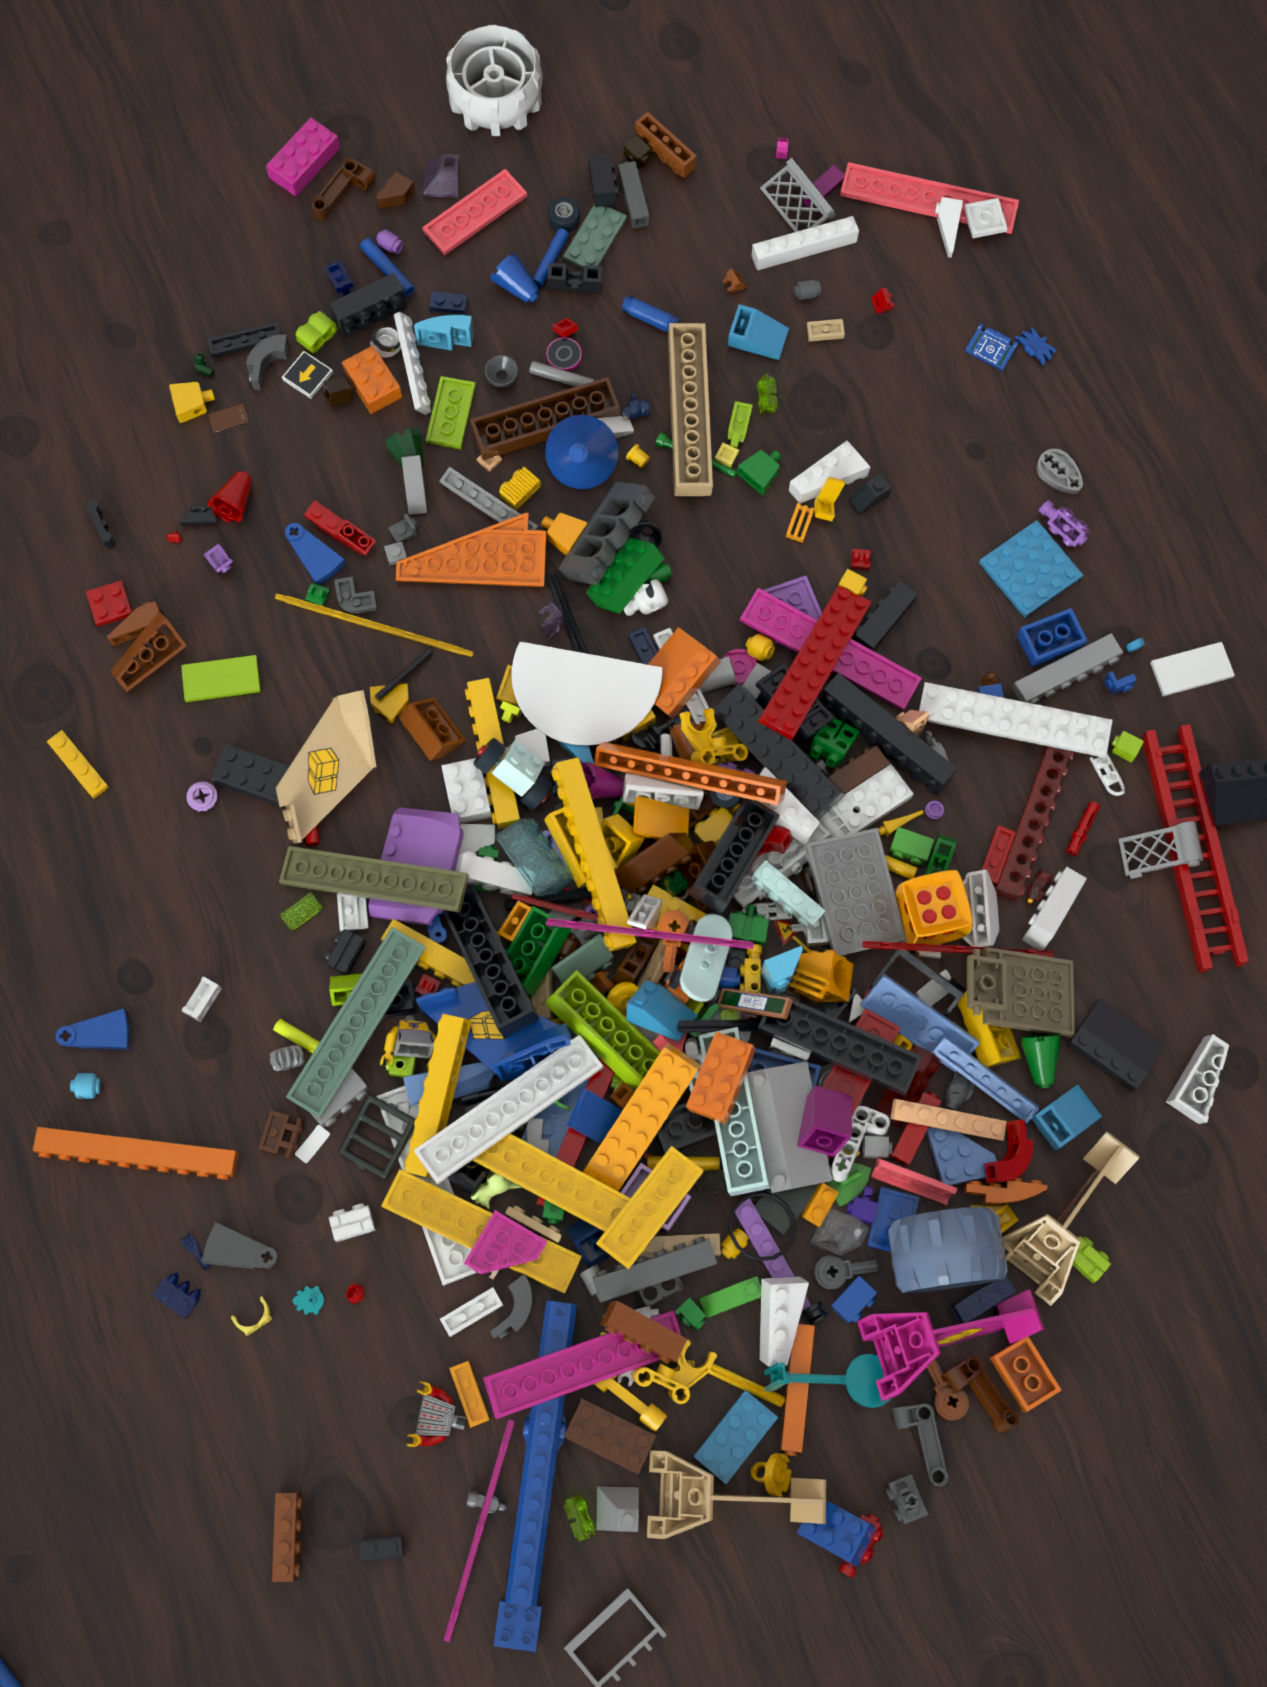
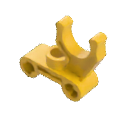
[680,708,748,765]
[632,1340,717,1404]

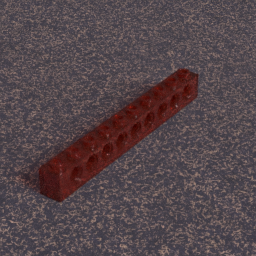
[995,746,1074,901]

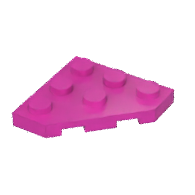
[464,1210,548,1274]

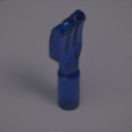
[180,1233,211,1271]

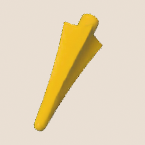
[878,810,924,837]

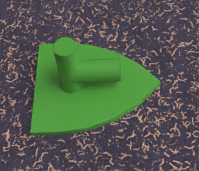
[827,1163,871,1207]

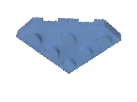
[926,1128,997,1186]

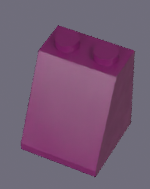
[797,1085,852,1157]

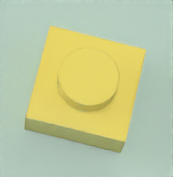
[715,443,739,468]

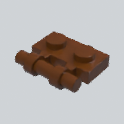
[258,1110,303,1158]

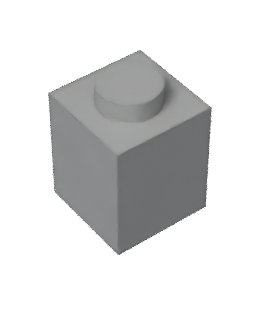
[862,1136,892,1159]

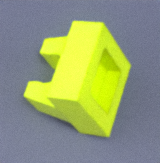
[500,701,522,724]

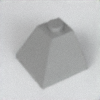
[596,1486,639,1532]

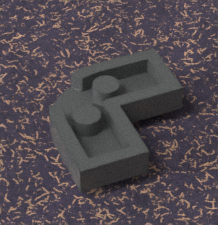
[334,577,377,614]

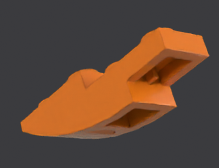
[963,1178,1048,1205]

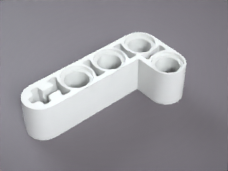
[831,1106,890,1182]

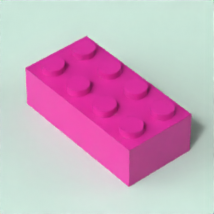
[266,117,340,196]

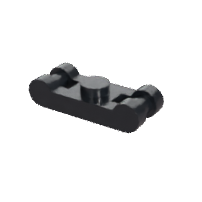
[87,500,116,549]

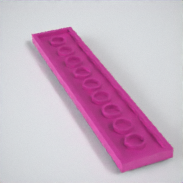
[739,588,922,711]
[483,1310,682,1419]

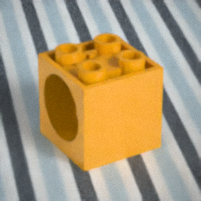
[795,950,854,1003]

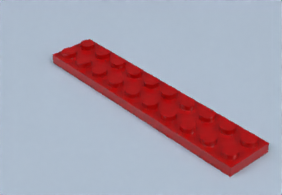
[758,585,871,741]

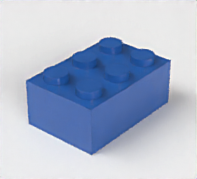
[1017,608,1087,668]
[797,1500,876,1567]

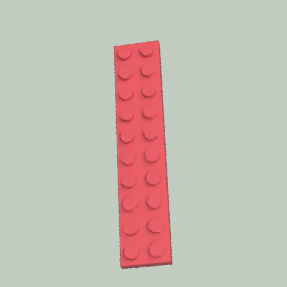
[840,162,1019,234]

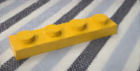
[47,730,109,799]

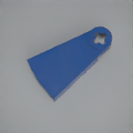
[285,523,346,585]
[56,1009,130,1050]

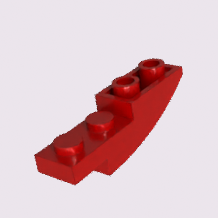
[304,500,376,556]

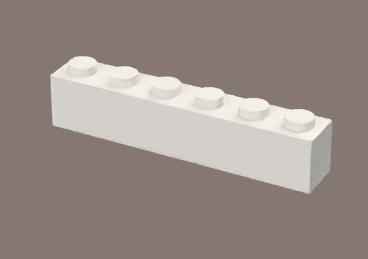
[751,216,859,271]

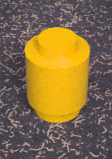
[720,1228,749,1259]

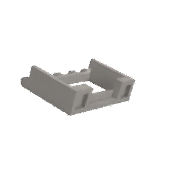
[564,1587,667,1687]

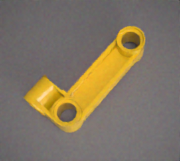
[594,1376,667,1432]

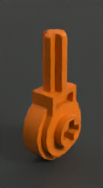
[658,910,690,973]

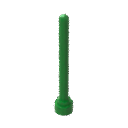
[655,432,737,477]

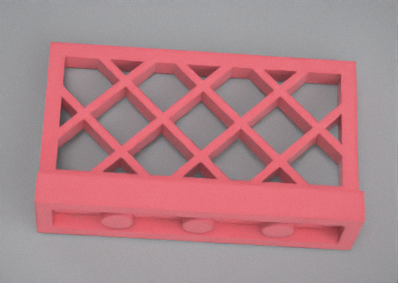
[870,1158,957,1206]

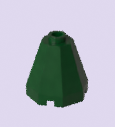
[385,427,424,468]

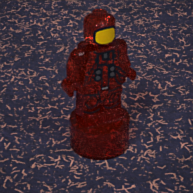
[1026,870,1053,906]

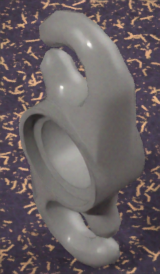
[925,731,949,761]

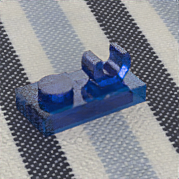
[324,260,354,296]

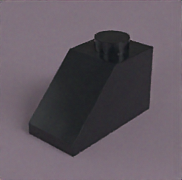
[849,474,891,515]

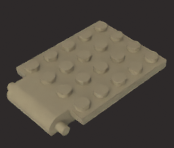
[967,947,1075,1037]

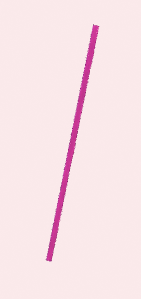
[546,918,754,949]
[443,1420,514,1643]

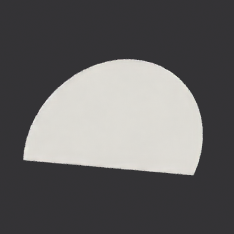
[512,642,662,745]

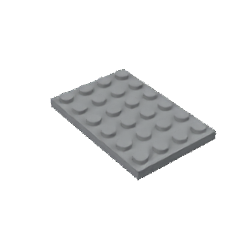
[804,828,907,956]

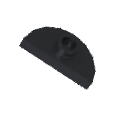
[180,505,218,525]

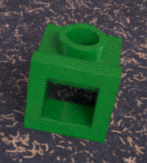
[674,1298,706,1330]

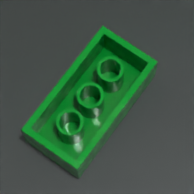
[586,538,664,614]
[507,906,572,996]

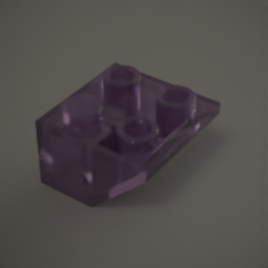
[423,154,460,198]

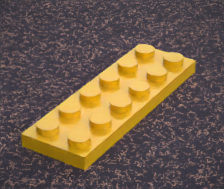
[596,1146,704,1270]

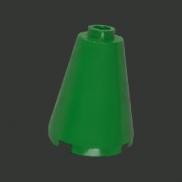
[1021,1035,1060,1088]

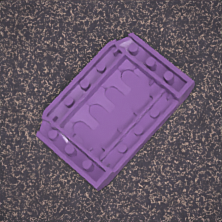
[368,807,464,926]

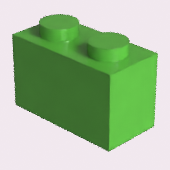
[888,827,934,866]

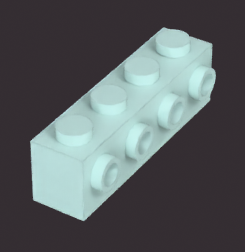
[751,860,825,929]

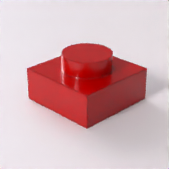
[553,317,578,338]

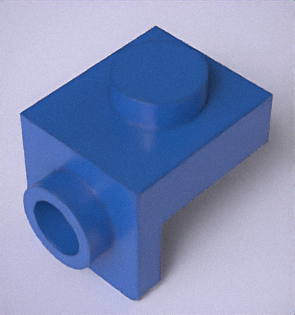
[1105,671,1137,694]

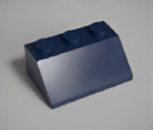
[566,1219,611,1268]

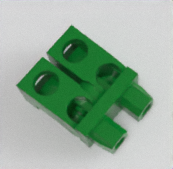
[809,718,860,768]

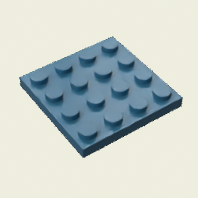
[979,520,1083,618]

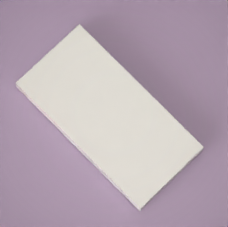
[1150,642,1235,696]

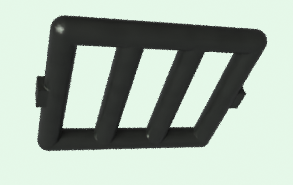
[338,1094,415,1180]

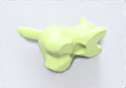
[471,1170,523,1209]

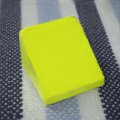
[685,998,704,1014]

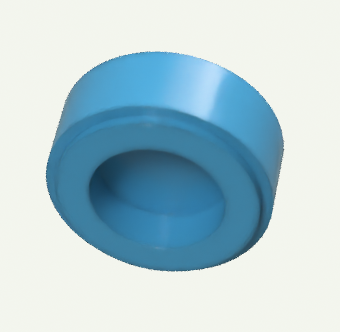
[1125,638,1145,652]

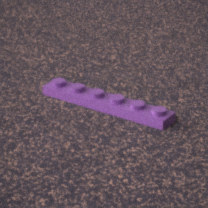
[735,1198,811,1311]

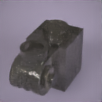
[693,1170,729,1194]

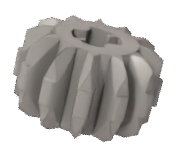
[270,1045,304,1071]

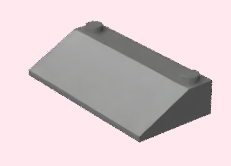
[747,1062,832,1193]

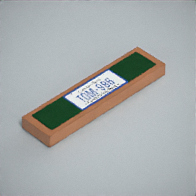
[717,988,793,1019]

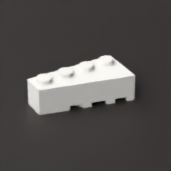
[789,441,870,504]
[759,767,820,844]
[454,851,536,897]
[1022,867,1087,950]
[1166,1034,1229,1124]
[759,1277,809,1367]

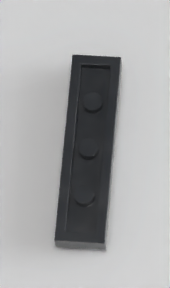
[207,322,281,358]

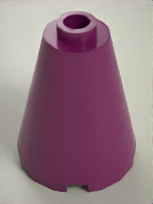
[581,762,624,799]

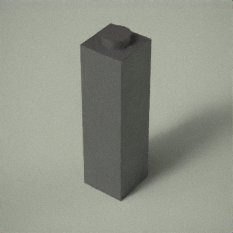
[618,161,649,229]

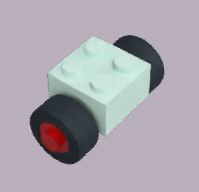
[473,738,553,810]

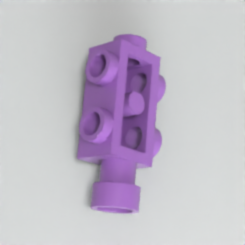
[1039,500,1090,547]

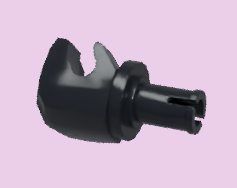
[629,717,675,752]

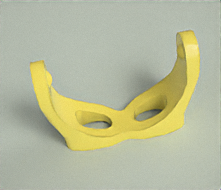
[231,1296,272,1336]

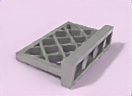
[760,158,836,232]

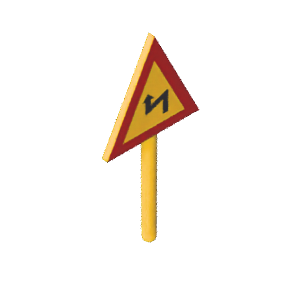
[773,920,811,953]

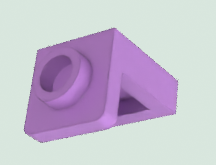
[203,544,233,573]

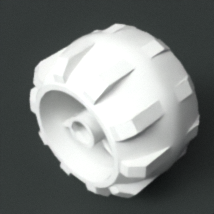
[446,25,543,136]

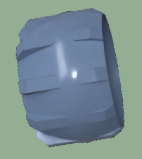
[888,1207,1008,1293]

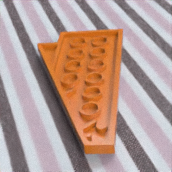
[396,513,546,587]

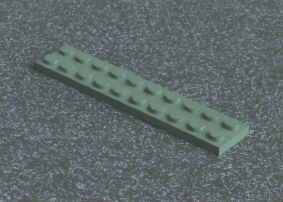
[286,927,426,1118]

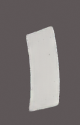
[295,1125,330,1163]

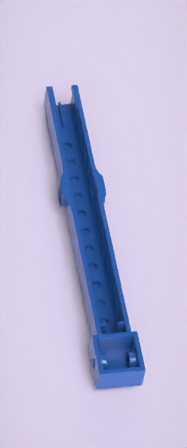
[494,1301,577,1652]

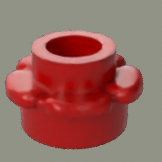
[346,1284,365,1304]

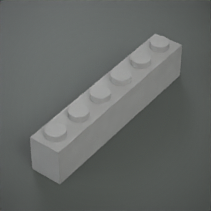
[1012,633,1123,704]

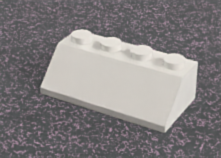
[622,773,704,810]

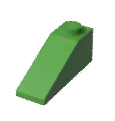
[699,1276,761,1318]

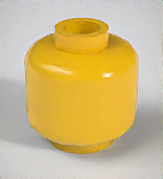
[746,634,775,661]

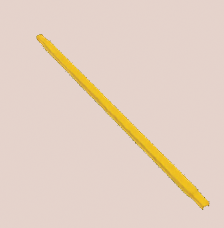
[275,593,473,657]

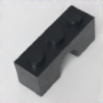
[547,263,602,293]

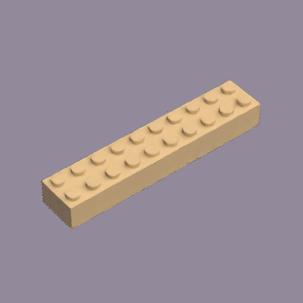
[668,323,713,496]

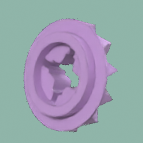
[187,782,217,812]

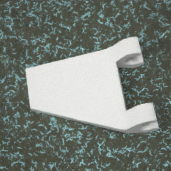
[458,824,495,856]

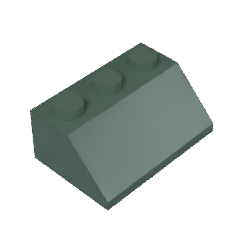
[552,934,614,986]

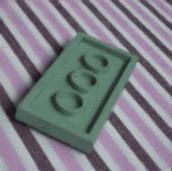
[563,204,627,270]

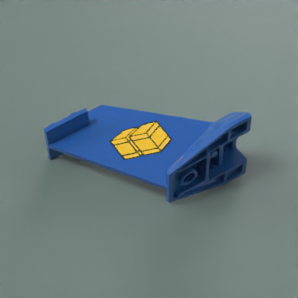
[416,982,572,1082]

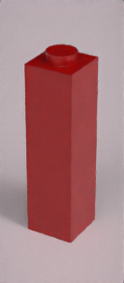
[889,1092,941,1167]

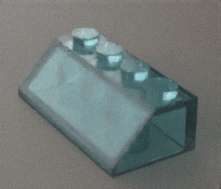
[495,818,574,896]

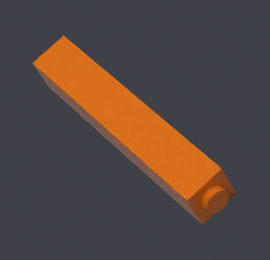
[780,1324,815,1456]

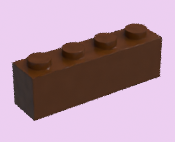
[829,745,890,794]

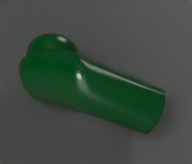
[193,353,215,378]

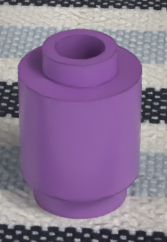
[376,229,404,254]

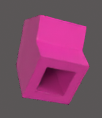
[776,138,789,159]

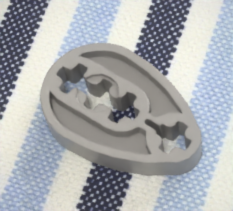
[1036,449,1083,494]

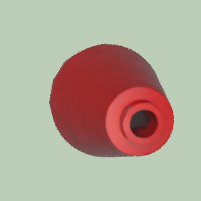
[208,471,252,523]

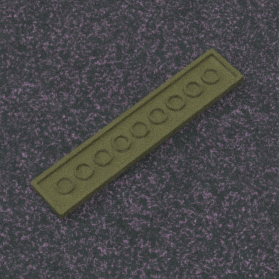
[279,846,469,912]

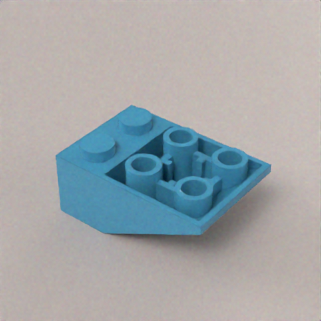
[728,304,789,360]
[1031,1084,1102,1151]

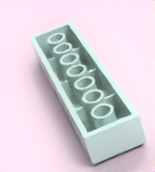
[698,1027,770,1196]

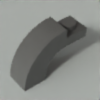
[246,334,289,390]
[490,1274,533,1340]

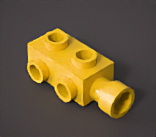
[740,944,762,993]

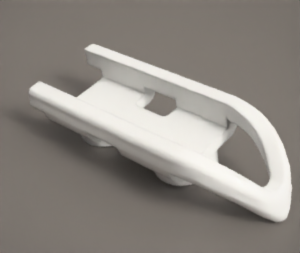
[1090,754,1125,796]
[742,902,792,921]

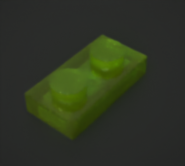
[279,892,323,932]

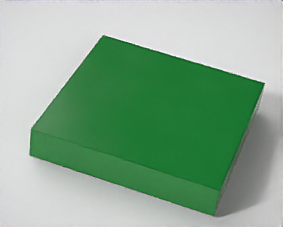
[686,1003,719,1038]

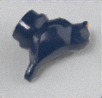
[622,393,649,420]

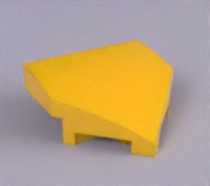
[370,683,409,723]

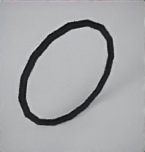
[728,1192,796,1261]

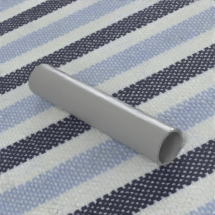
[529,361,595,387]

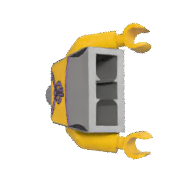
[380,1015,437,1070]

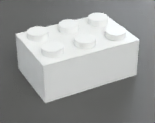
[442,758,492,824]

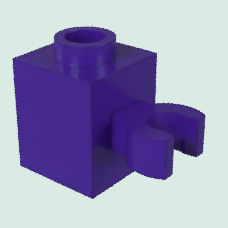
[846,1186,878,1225]

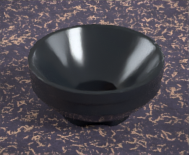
[629,520,662,548]

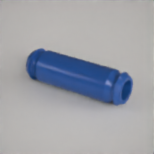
[622,296,680,332]

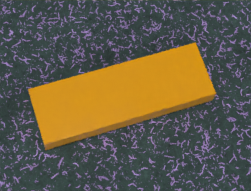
[449,1361,490,1428]

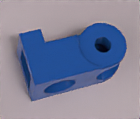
[427,911,448,945]

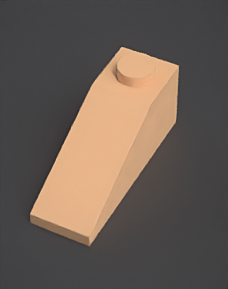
[896,710,930,736]

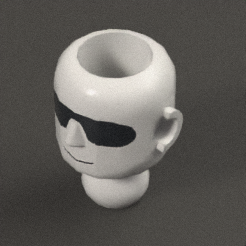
[624,580,668,616]

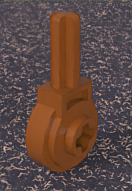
[926,1359,969,1421]

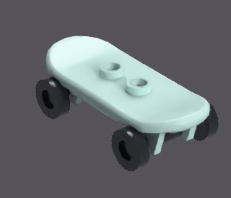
[668,914,734,1006]

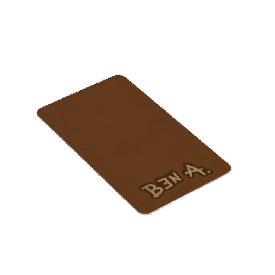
[208,404,249,432]

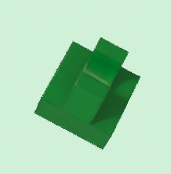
[305,583,330,607]

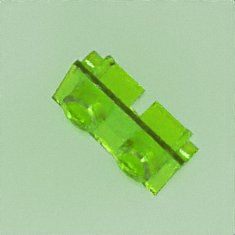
[757,373,778,414]
[564,1494,595,1542]

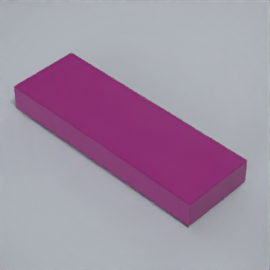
[797,165,845,208]

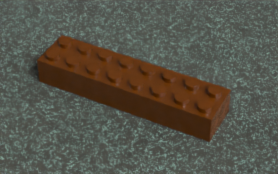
[470,377,620,460]

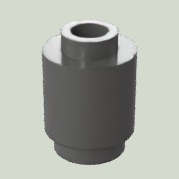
[793,279,821,300]

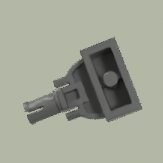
[885,1474,928,1524]

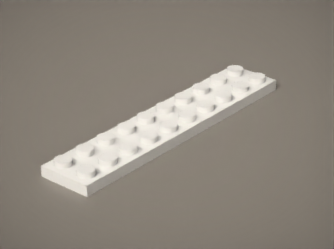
[919,682,1112,758]
[414,1035,603,1184]
[376,1086,477,1286]

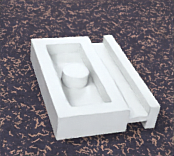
[337,893,369,933]

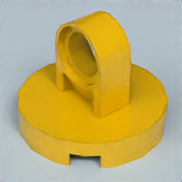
[607,982,639,1018]
[751,1453,791,1497]

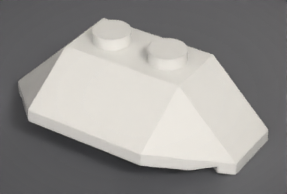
[962,870,999,947]

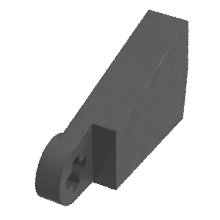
[202,1222,278,1269]

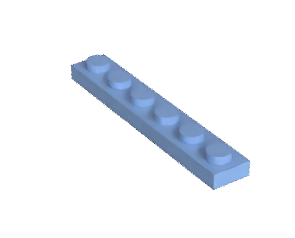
[932,1035,1039,1124]

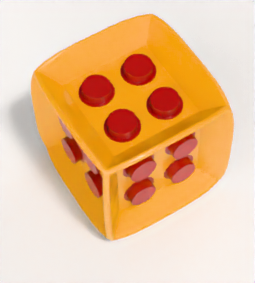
[895,870,973,945]

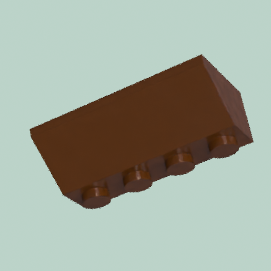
[614,833,697,895]

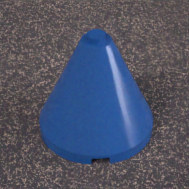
[545,415,619,489]

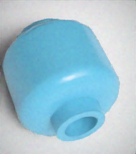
[70,1073,101,1099]

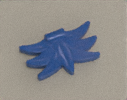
[1015,327,1056,366]

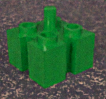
[728,905,769,951]

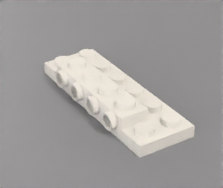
[733,823,832,908]

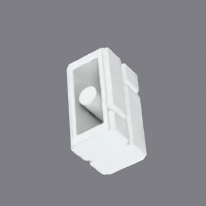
[329,1203,376,1242]

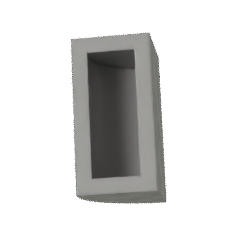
[700,657,738,693]

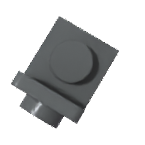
[388,513,418,543]

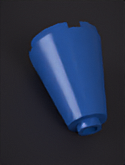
[490,253,539,303]

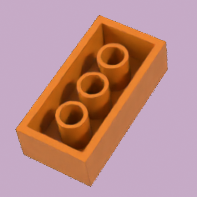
[686,1031,756,1125]

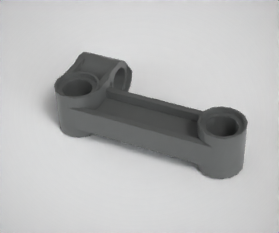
[892,1404,948,1486]

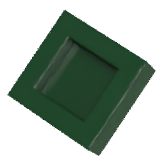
[661,870,688,897]

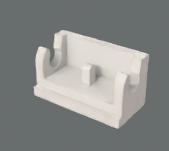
[182,977,222,1022]

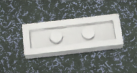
[440,1287,503,1337]

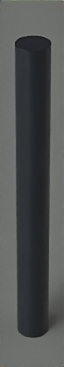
[375,648,433,701]

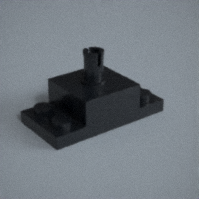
[755,664,835,740]

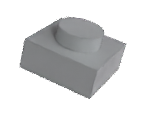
[384,542,407,565]

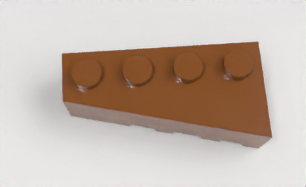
[110,612,187,692]

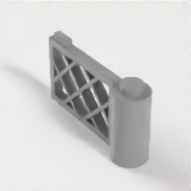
[1119,821,1203,879]

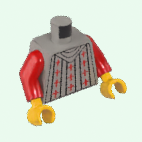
[407,1381,466,1447]

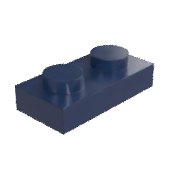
[430,291,468,314]

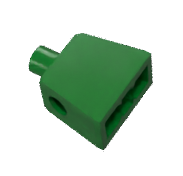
[737,450,782,496]

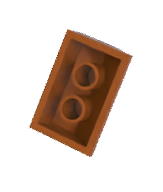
[398,697,466,761]

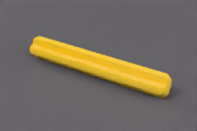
[709,1364,785,1407]

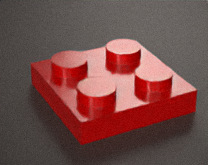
[86,580,132,627]

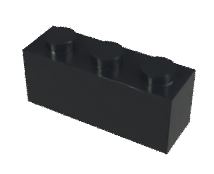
[588,154,619,207]

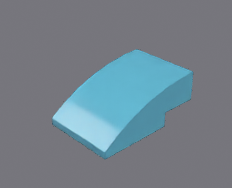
[414,315,474,350]

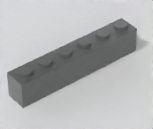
[593,1236,717,1303]

